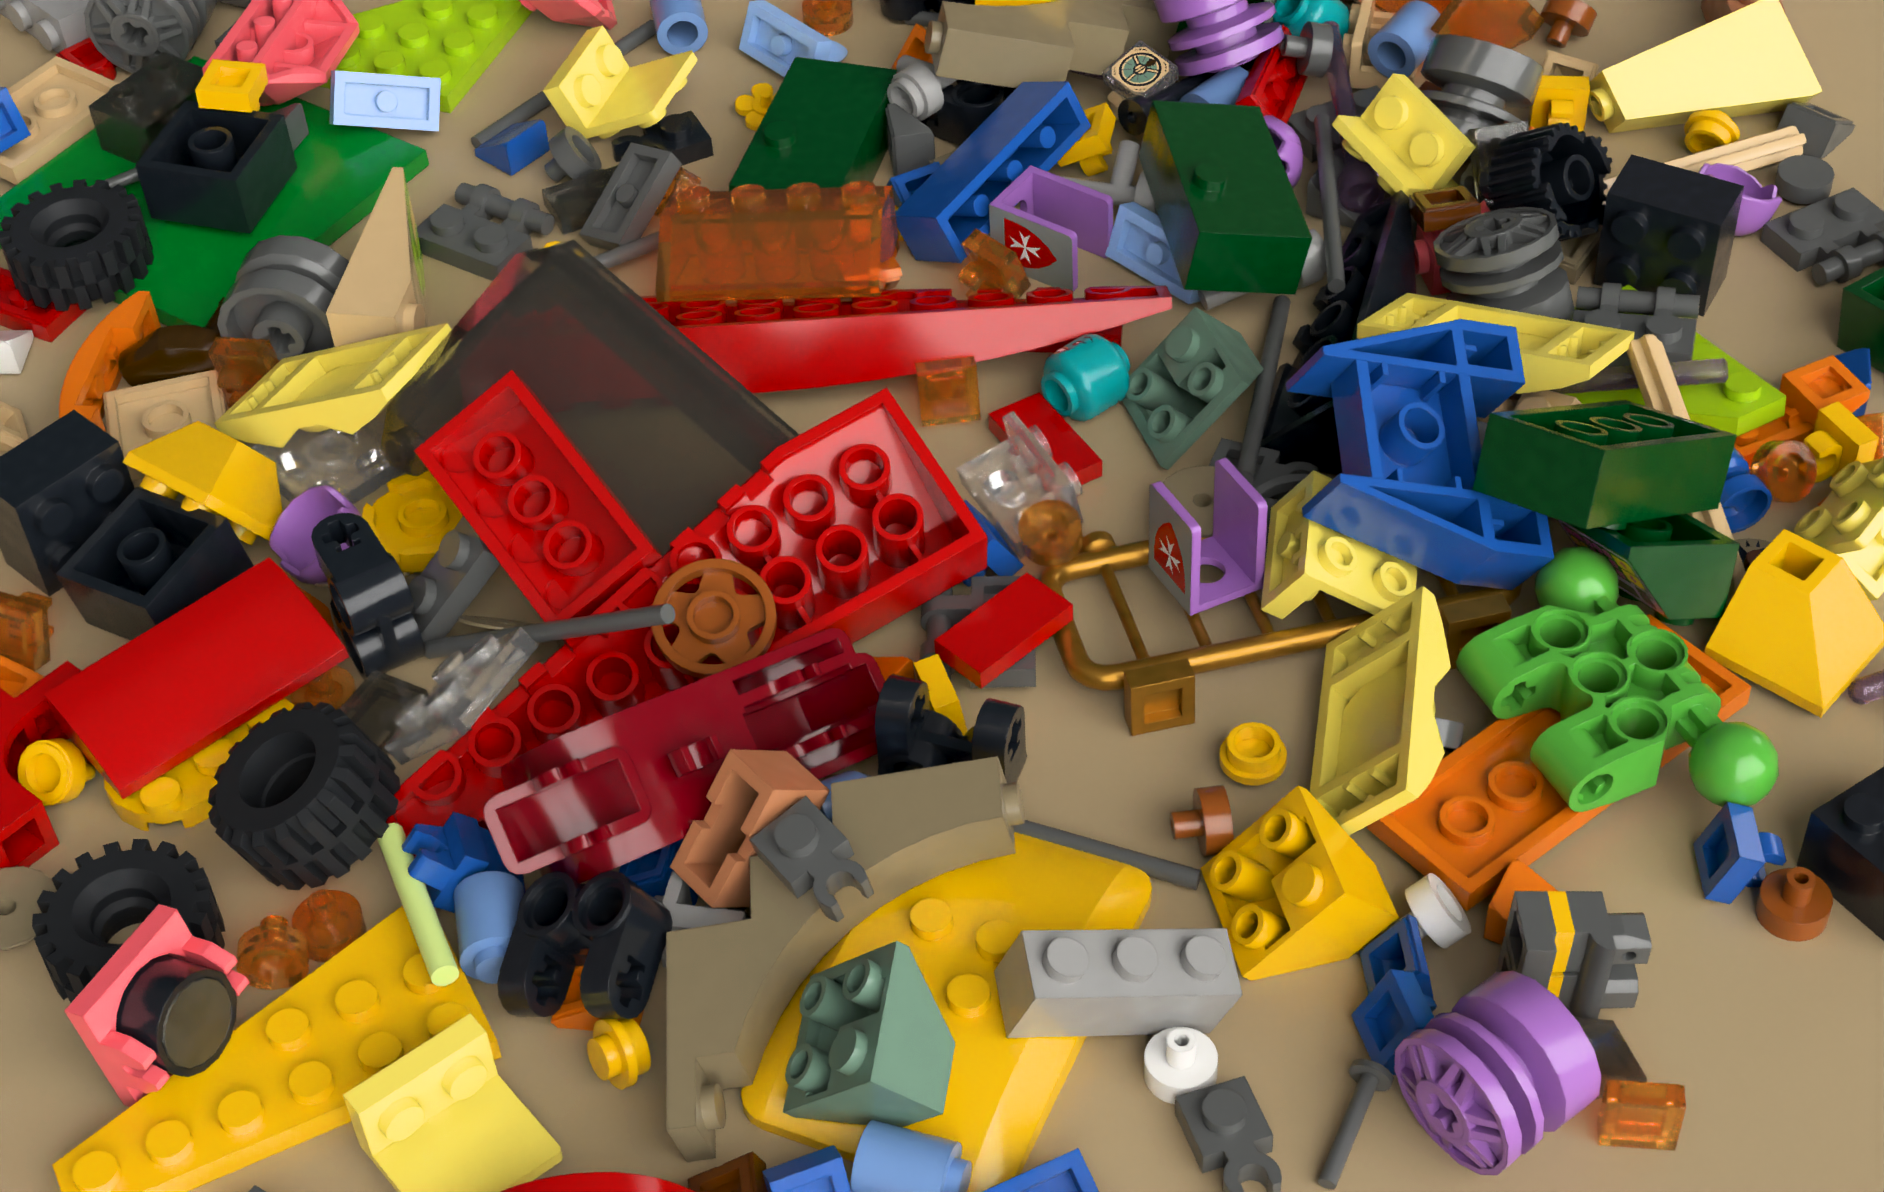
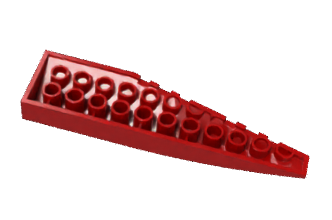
[457,286,1172,415]

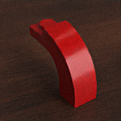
[0,660,81,869]

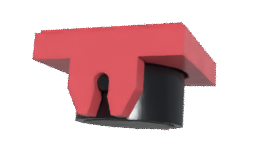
[64,904,250,1107]

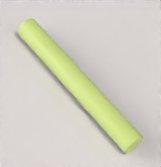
[377,823,459,986]

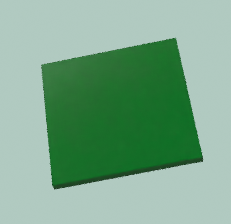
[0,56,429,327]

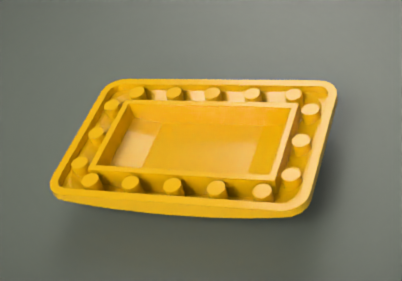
[741,832,1152,1192]

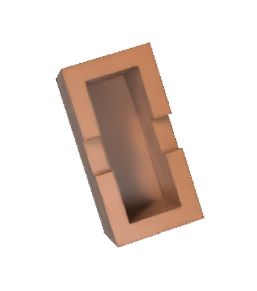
[670,749,830,908]

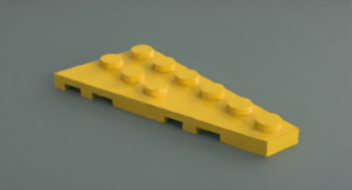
[52,906,502,1192]

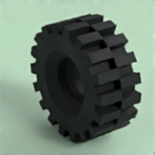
[0,179,154,311]
[32,839,225,1003]

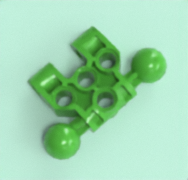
[1456,546,1779,812]

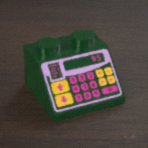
[1556,514,1740,626]

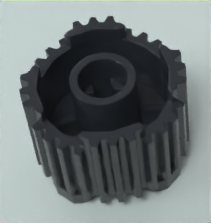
[1479,122,1613,241]

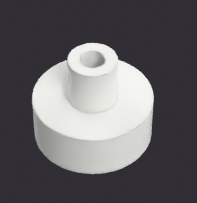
[1395,873,1471,949]
[1144,1027,1218,1104]

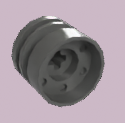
[84,0,218,77]
[1420,34,1544,161]
[1433,207,1575,321]

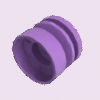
[1153,0,1285,76]
[1394,971,1602,1175]

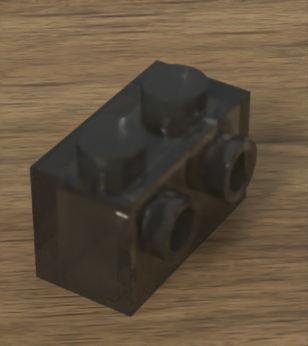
[88,52,203,164]

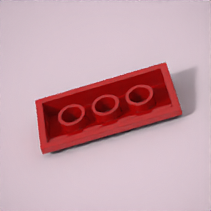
[414,370,663,622]
[43,557,349,799]

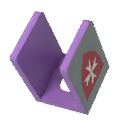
[989,165,1113,292]
[1148,457,1268,616]

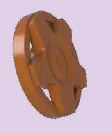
[652,559,777,679]

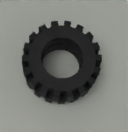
[208,702,400,890]

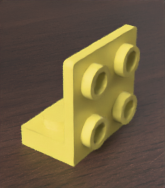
[543,25,698,139]
[1261,470,1417,620]
[343,1013,563,1192]

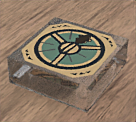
[1103,40,1179,99]

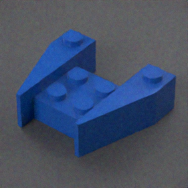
[1286,319,1554,590]

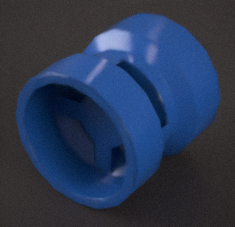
[1720,448,1772,533]

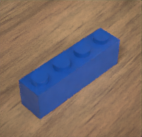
[891,81,1091,263]

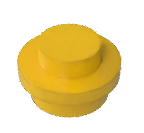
[1684,110,1740,153]
[1219,722,1287,786]
[587,1018,651,1090]

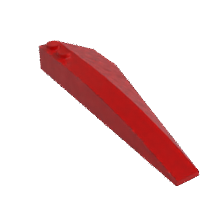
[386,387,988,858]

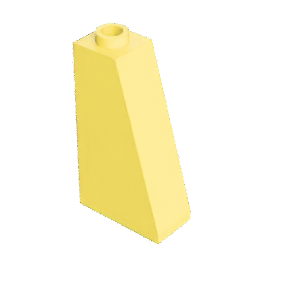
[1588,0,1822,133]

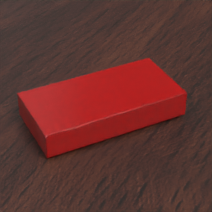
[988,392,1102,498]
[934,572,1073,689]

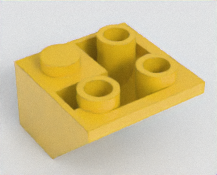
[122,421,283,546]
[1704,529,1884,718]
[1200,785,1399,981]

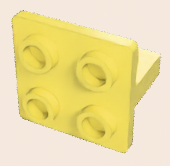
[1331,73,1476,197]
[1794,457,1884,601]

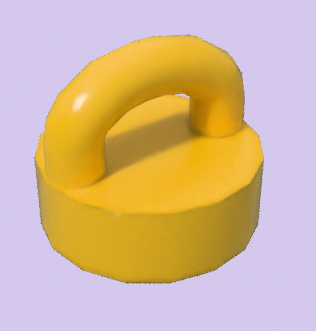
[17,738,96,806]

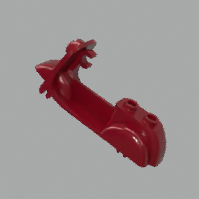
[483,628,885,884]

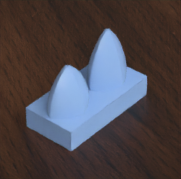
[739,0,848,77]
[329,70,441,131]
[1105,202,1200,304]

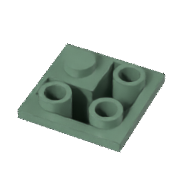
[1122,307,1264,470]
[783,941,955,1127]

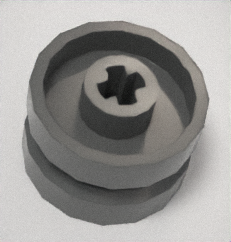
[217,235,349,376]

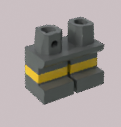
[1496,891,1652,1030]

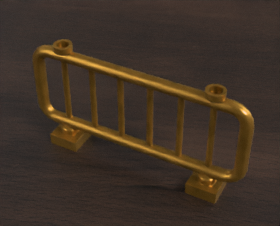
[1038,531,1524,736]

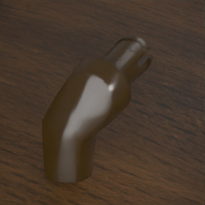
[118,297,236,387]

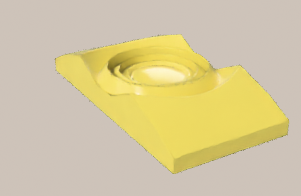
[1357,293,1635,394]
[214,323,454,448]
[1310,586,1451,836]

